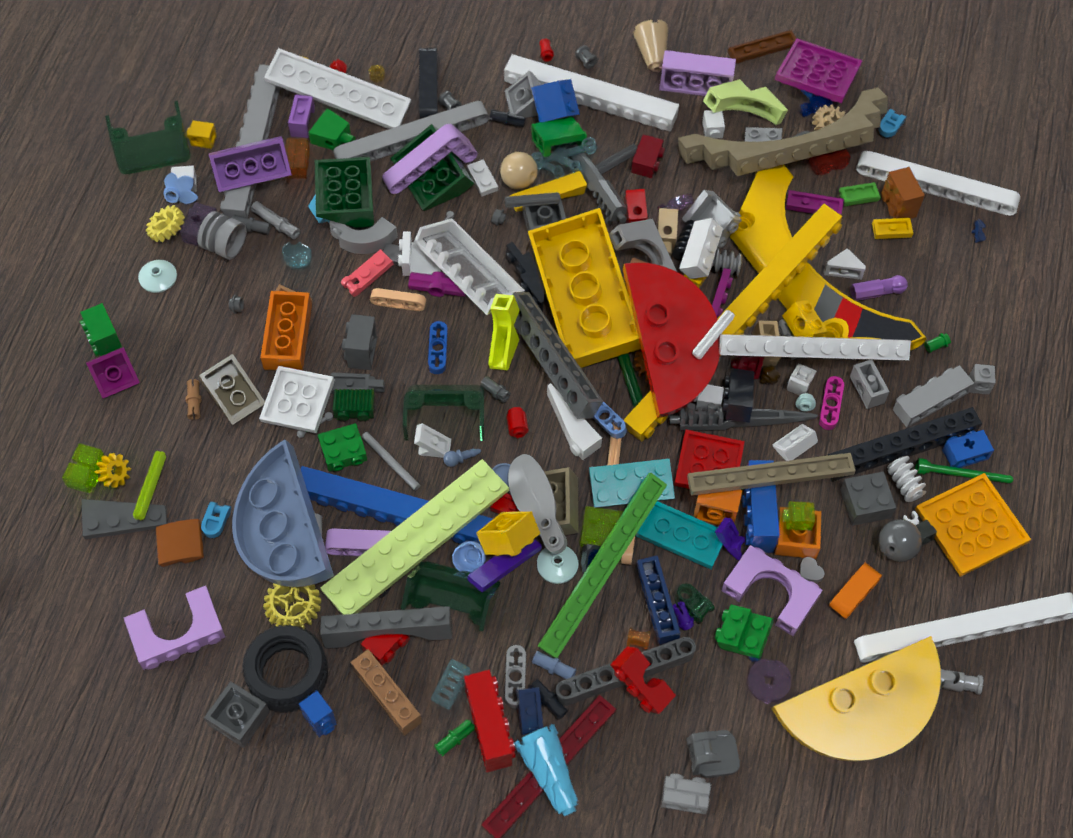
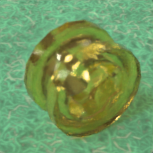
[369,65,385,82]

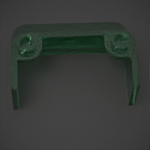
[105,101,191,174]
[403,385,485,441]
[401,561,501,631]

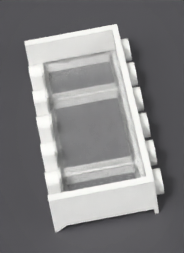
[414,218,525,315]

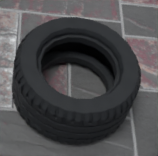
[242,625,328,713]

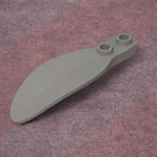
[508,454,567,554]

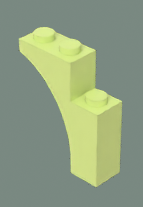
[703,79,788,125]

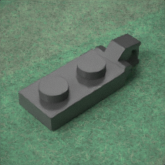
[330,373,385,394]

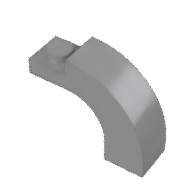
[329,217,398,254]

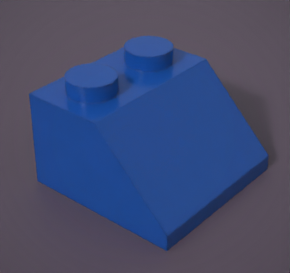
[531,79,580,122]

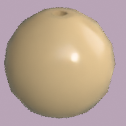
[500,152,538,190]

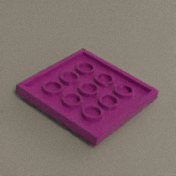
[775,38,862,103]

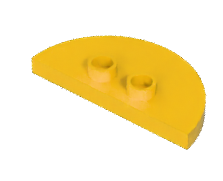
[772,636,941,761]

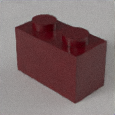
[631,134,666,179]

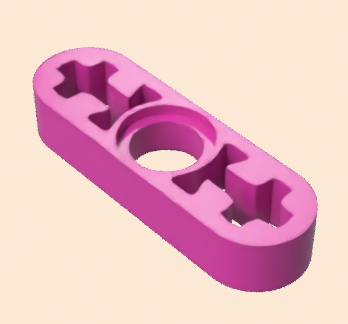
[819,376,844,430]

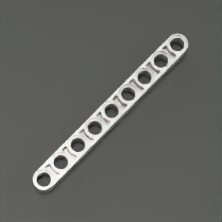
[857,151,1020,216]

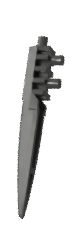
[565,142,627,224]
[669,403,818,430]

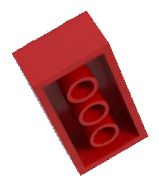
[464,670,515,772]

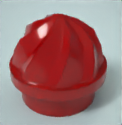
[329,59,347,73]

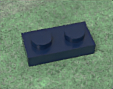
[516,687,543,734]

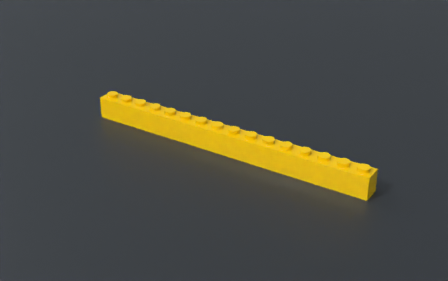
[624,204,842,442]

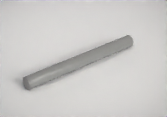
[362,432,420,491]

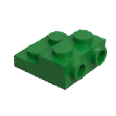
[318,423,368,472]
[715,604,774,659]

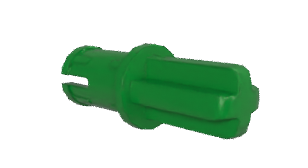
[434,720,475,757]

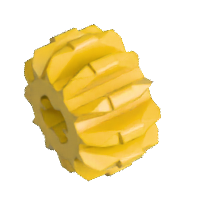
[95,453,131,488]

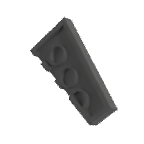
[81,499,168,539]

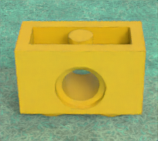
[782,300,828,337]

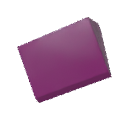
[86,347,140,399]

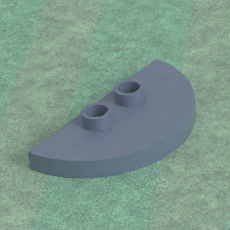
[232,440,334,587]

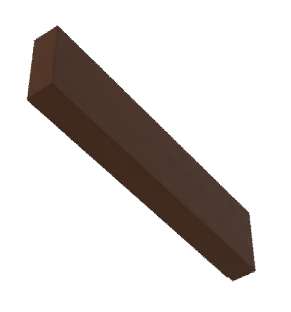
[728,30,797,64]

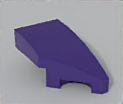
[715,518,745,560]

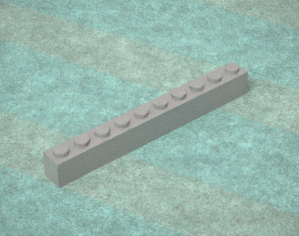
[221,65,281,219]

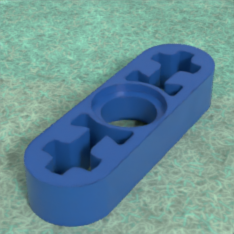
[428,321,448,374]

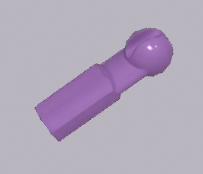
[850,275,908,301]

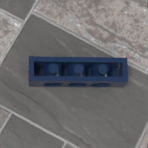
[637,555,680,646]

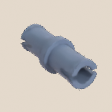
[532,651,577,679]

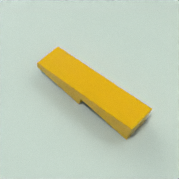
[510,171,587,212]

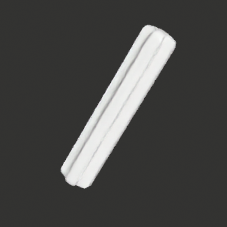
[692,310,735,359]

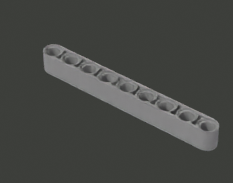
[333,101,489,161]

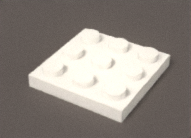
[259,366,335,433]

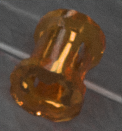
[626,627,651,650]

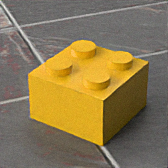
[476,511,540,556]

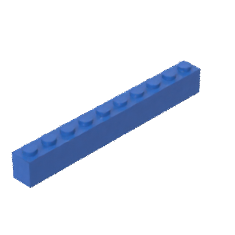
[301,466,493,545]

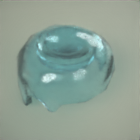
[282,242,312,269]

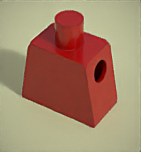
[624,189,647,223]

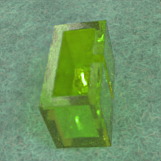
[62,443,105,493]

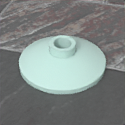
[138,260,177,293]
[537,547,578,584]

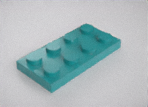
[589,459,675,509]
[636,501,723,570]

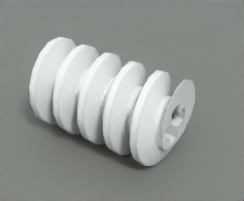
[887,456,926,502]

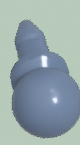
[443,449,481,467]

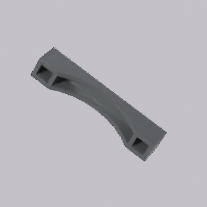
[320,606,453,648]

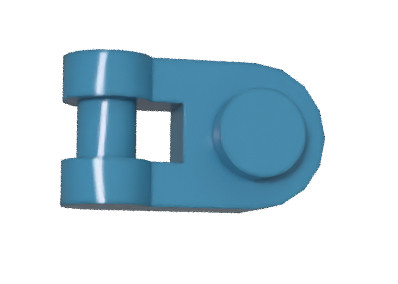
[878,109,906,137]
[201,501,231,538]

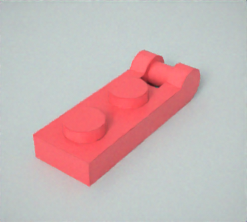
[341,249,394,297]

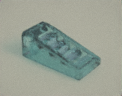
[431,659,470,710]

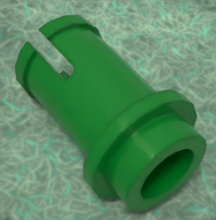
[924,333,951,353]

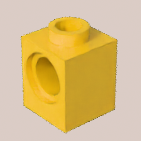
[187,120,217,149]

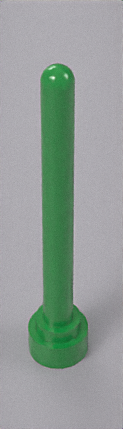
[915,458,1014,483]

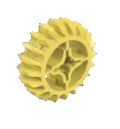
[263,583,321,629]

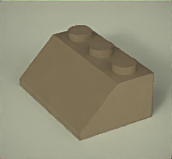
[544,467,579,535]

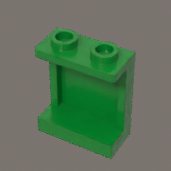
[532,117,587,157]

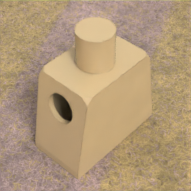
[657,208,678,256]

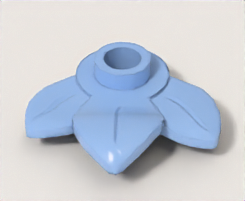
[163,172,198,204]

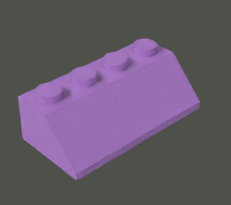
[209,136,292,192]

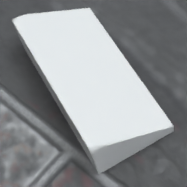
[772,424,818,461]

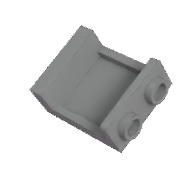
[682,190,742,249]

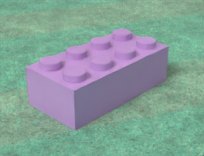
[660,50,736,96]

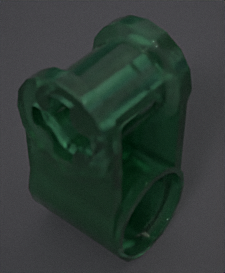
[675,583,715,624]

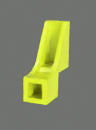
[489,294,520,370]

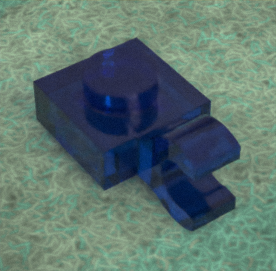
[800,96,833,117]

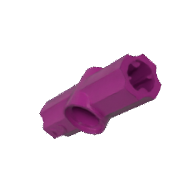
[408,272,466,297]

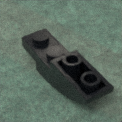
[505,242,544,312]

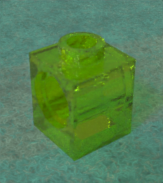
[783,502,815,530]

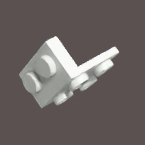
[398,232,442,276]

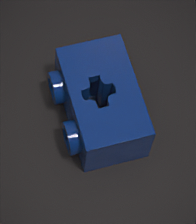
[942,430,994,468]
[299,691,337,737]

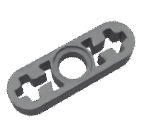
[505,645,526,709]

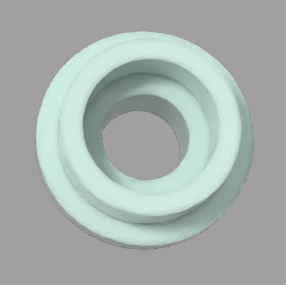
[796,393,816,411]

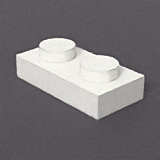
[467,160,498,197]

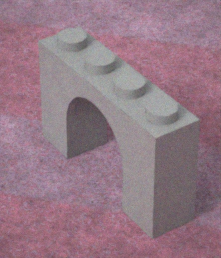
[609,219,677,272]

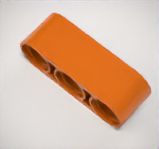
[829,562,882,619]

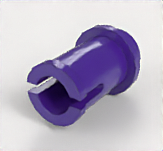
[673,602,694,630]

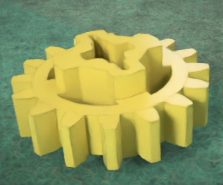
[146,205,185,242]

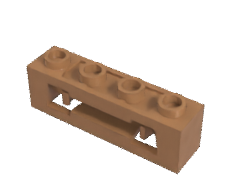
[351,649,422,736]

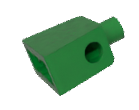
[309,109,355,150]

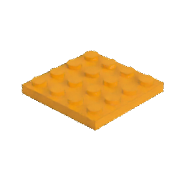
[915,473,1031,577]

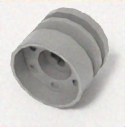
[197,211,247,260]

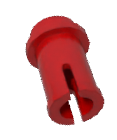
[539,39,554,62]

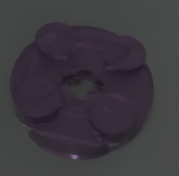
[657,193,694,212]
[747,659,791,704]

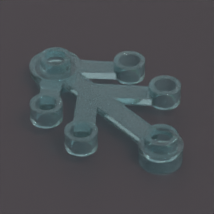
[530,137,597,178]

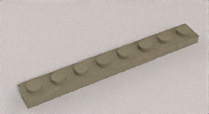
[687,453,855,496]

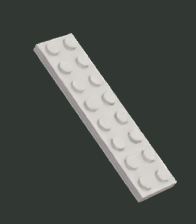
[264,48,411,129]

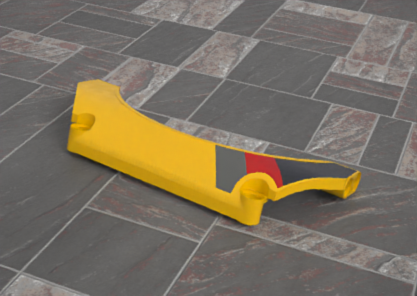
[729,164,927,351]

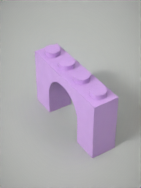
[722,545,822,636]
[124,586,225,670]

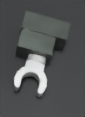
[903,511,937,546]

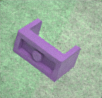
[288,95,315,138]

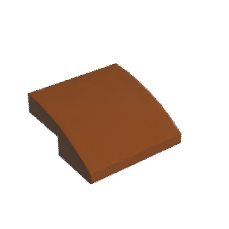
[156,519,204,567]

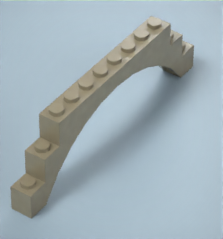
[678,88,888,176]

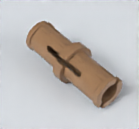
[186,379,201,420]

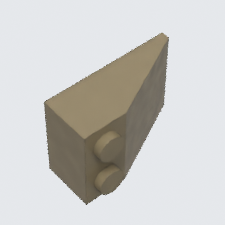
[198,354,265,425]

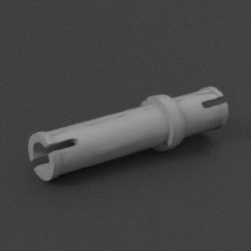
[251,201,300,239]

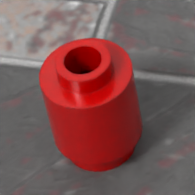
[506,407,529,438]

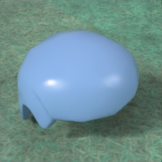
[452,541,486,573]

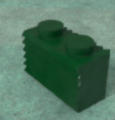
[333,389,375,421]

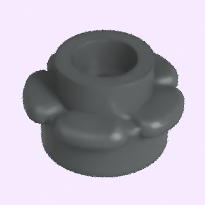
[491,209,506,226]
[229,295,244,314]

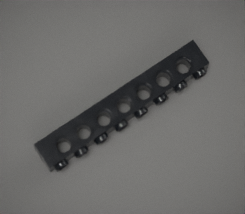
[827,407,982,482]

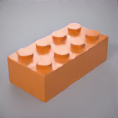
[261,291,312,371]

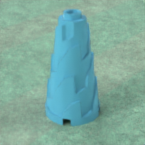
[514,724,578,816]

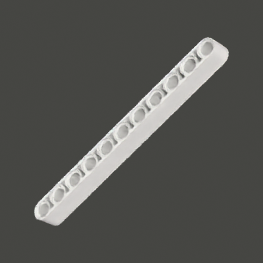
[854,593,1073,662]

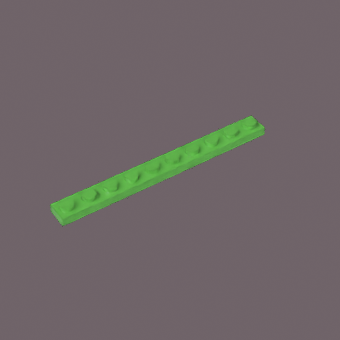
[537,473,667,659]

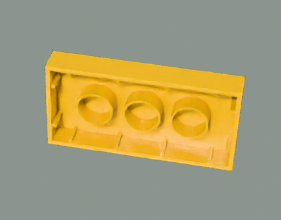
[528,208,641,368]

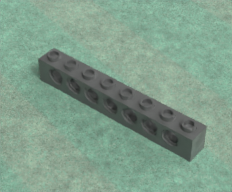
[512,292,603,419]

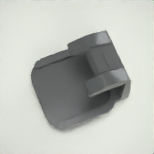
[686,730,740,778]

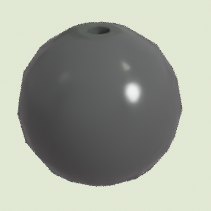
[878,519,923,562]

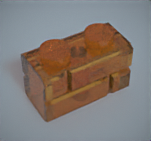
[284,138,310,179]

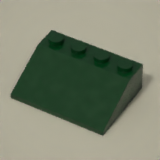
[391,124,475,211]
[315,157,374,227]

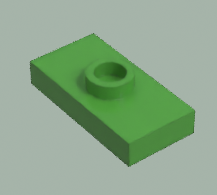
[839,182,880,206]

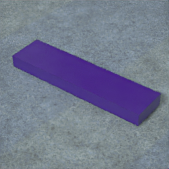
[468,539,542,592]

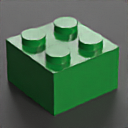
[80,303,122,356]

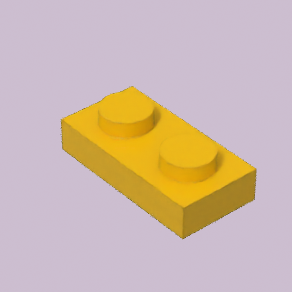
[872,218,913,239]

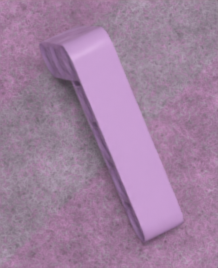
[382,124,478,194]

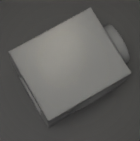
[969,364,995,394]

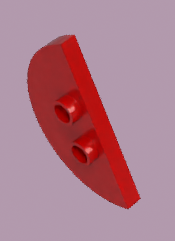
[623,263,720,418]

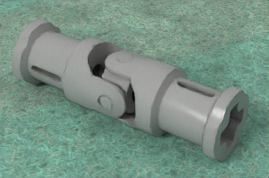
[940,669,983,695]

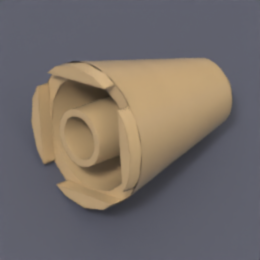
[633,20,668,72]

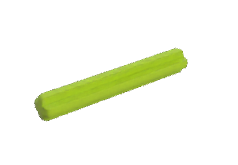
[133,451,166,520]

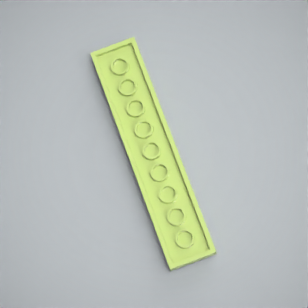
[321,459,509,615]

